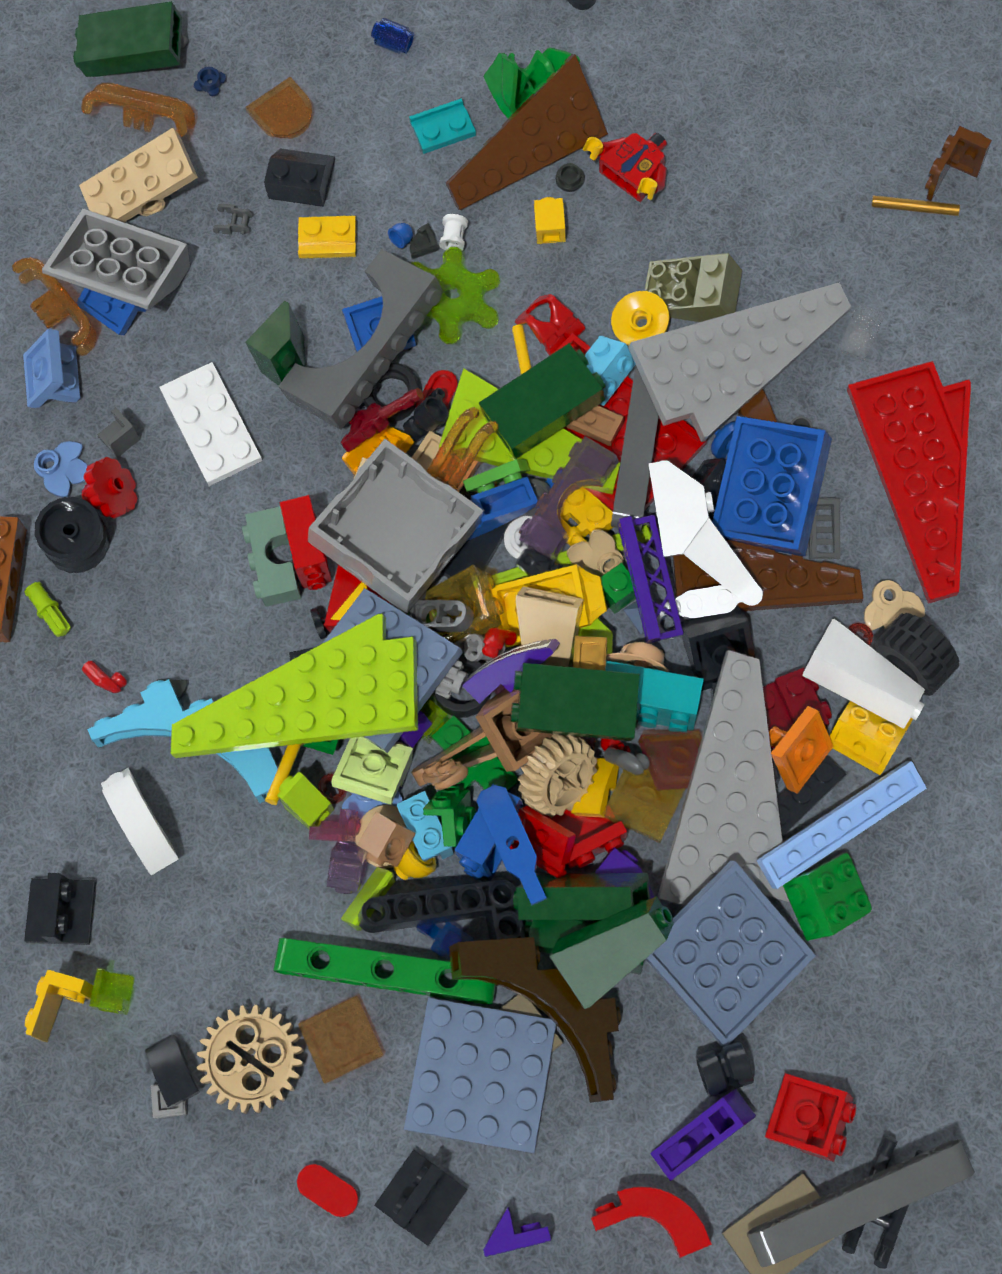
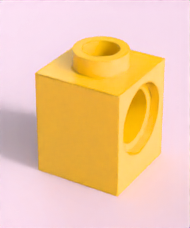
[534,197,566,244]

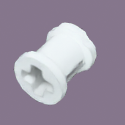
[439,214,468,252]

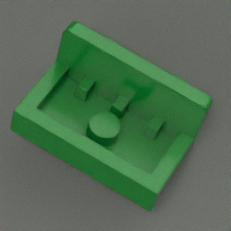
[423,786,476,847]

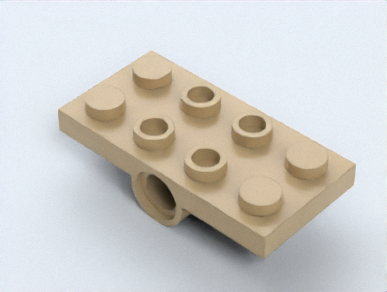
[79,128,198,222]

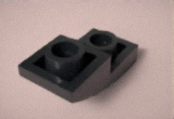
[145,1035,200,1108]

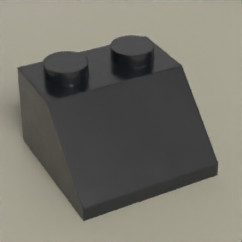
[264,148,335,207]
[681,605,756,691]

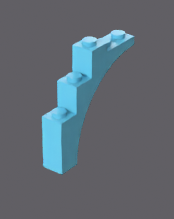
[87,679,278,803]

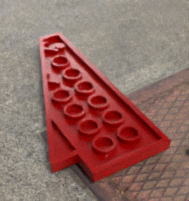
[847,361,971,604]

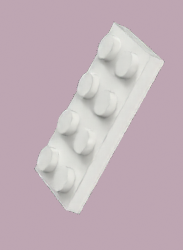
[159,362,262,486]

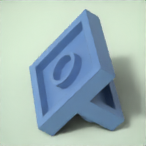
[23,329,80,408]

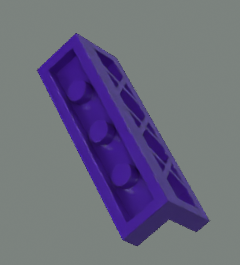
[617,515,683,643]

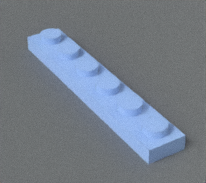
[756,761,927,889]

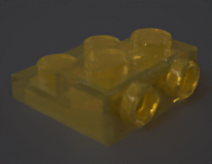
[425,565,504,643]
[603,767,687,843]

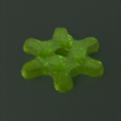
[410,246,500,344]

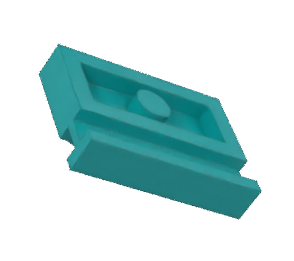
[409,98,476,154]

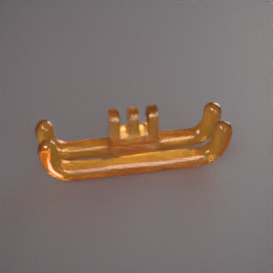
[81,83,196,137]
[12,257,97,356]
[426,407,499,490]

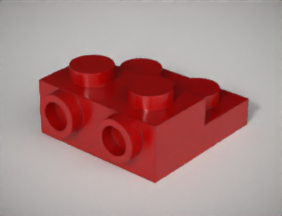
[765,1073,857,1162]

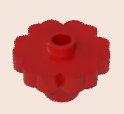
[82,457,138,519]

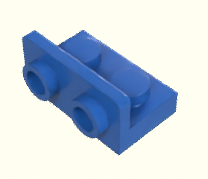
[76,288,147,336]

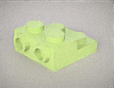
[332,737,413,805]

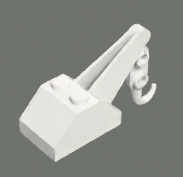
[649,460,763,639]

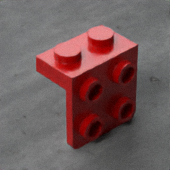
[544,804,627,869]

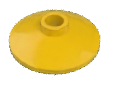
[611,291,670,346]

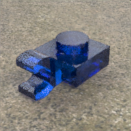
[416,922,474,962]

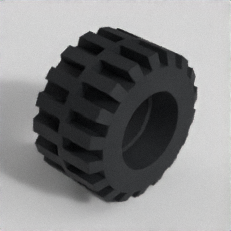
[873,613,960,696]

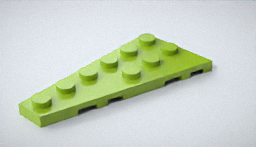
[439,368,620,494]

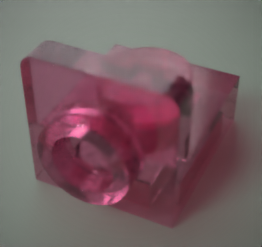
[309,809,361,842]

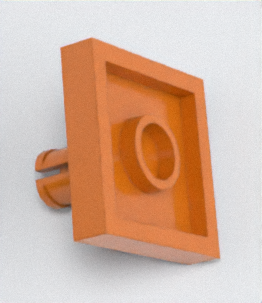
[769,706,834,793]

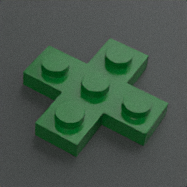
[431,715,519,792]

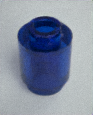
[371,18,414,54]

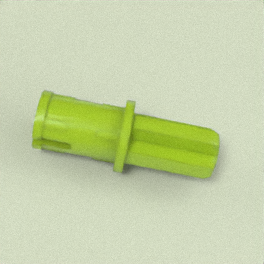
[24,582,71,637]

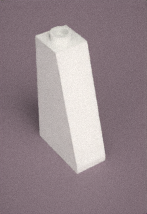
[802,619,925,729]

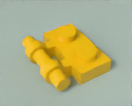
[542,485,613,546]

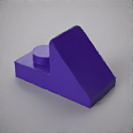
[483,1207,551,1257]

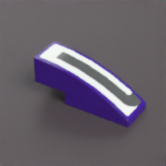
[462,639,560,704]

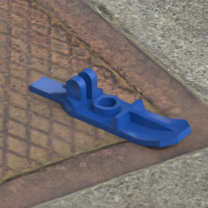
[476,785,547,905]

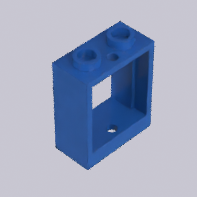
[454,784,524,881]

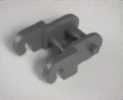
[213,203,253,235]

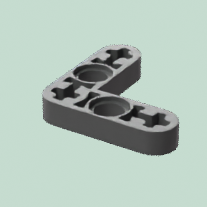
[392,590,474,632]

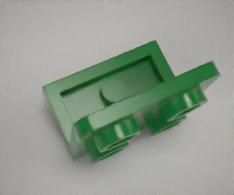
[783,853,872,941]

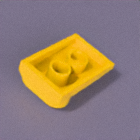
[490,564,607,648]

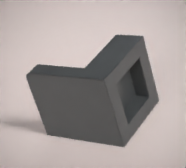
[97,407,140,458]

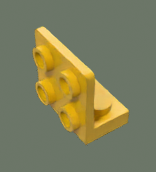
[829,701,913,776]
[25,969,99,1042]

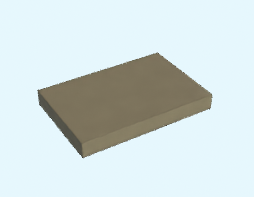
[721,1174,835,1274]

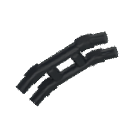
[842,1136,923,1269]

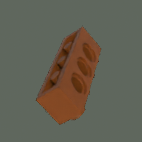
[0,516,27,642]

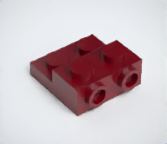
[763,667,832,751]

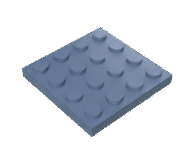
[322,588,463,753]
[646,860,816,1047]
[404,998,556,1154]

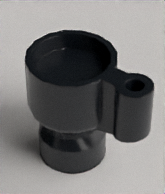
[403,388,449,441]

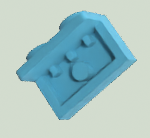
[585,336,636,406]
[397,791,454,861]

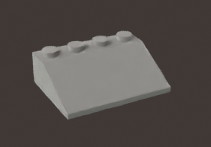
[42,209,190,310]

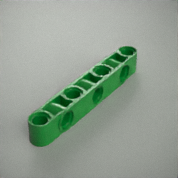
[273,938,496,1004]

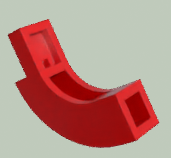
[591,1187,712,1258]

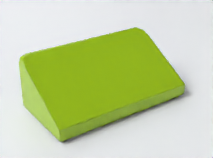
[341,867,395,931]

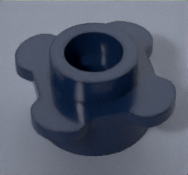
[194,67,226,96]

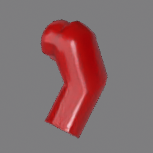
[482,628,517,658]

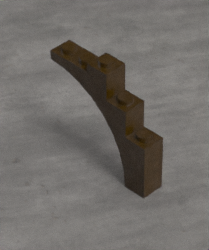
[449,937,621,1103]

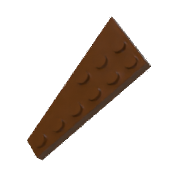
[446,54,608,210]
[672,540,864,616]

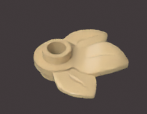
[567,530,623,577]
[864,580,925,631]

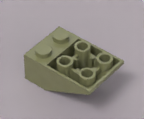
[644,253,742,322]

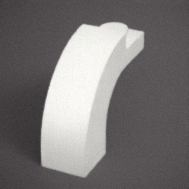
[101,768,179,875]

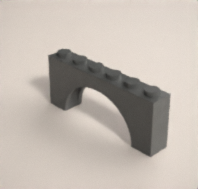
[278,249,444,430]

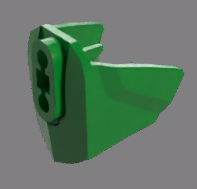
[483,48,580,119]

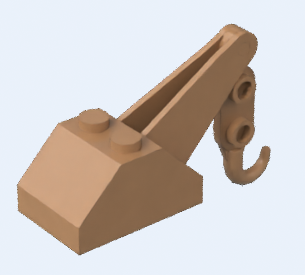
[411,689,559,790]

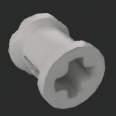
[464,634,505,662]

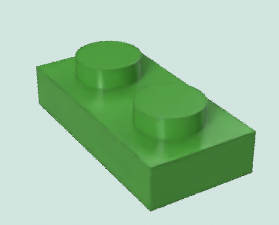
[463,459,530,493]

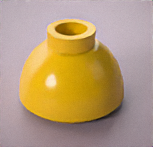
[394,840,436,880]

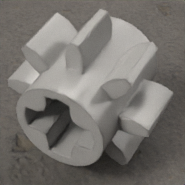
[435,661,468,699]

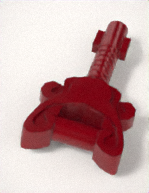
[341,388,423,452]

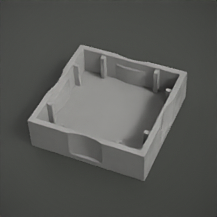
[308,439,484,614]

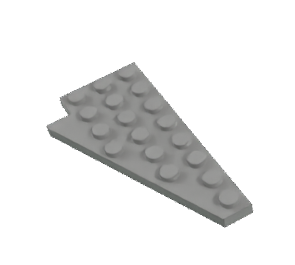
[628,282,851,442]
[657,650,789,906]

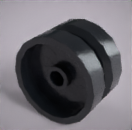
[34,497,110,573]

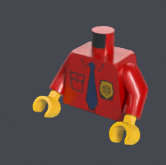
[582,133,667,203]

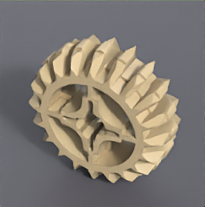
[518,734,598,818]

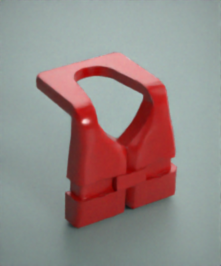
[515,294,585,356]

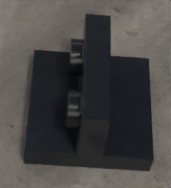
[24,873,96,945]
[374,1150,467,1246]

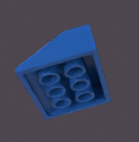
[712,416,832,557]

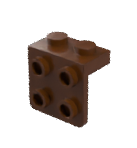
[925,126,992,201]

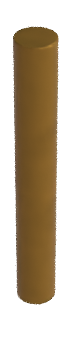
[871,195,960,216]

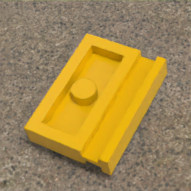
[298,216,356,258]

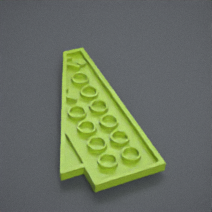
[171,613,418,758]

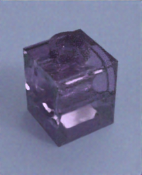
[326,841,368,894]

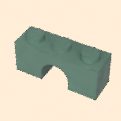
[242,507,301,607]

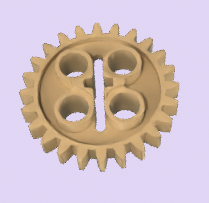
[197,1005,304,1114]

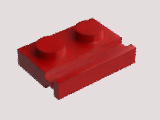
[510,806,576,878]

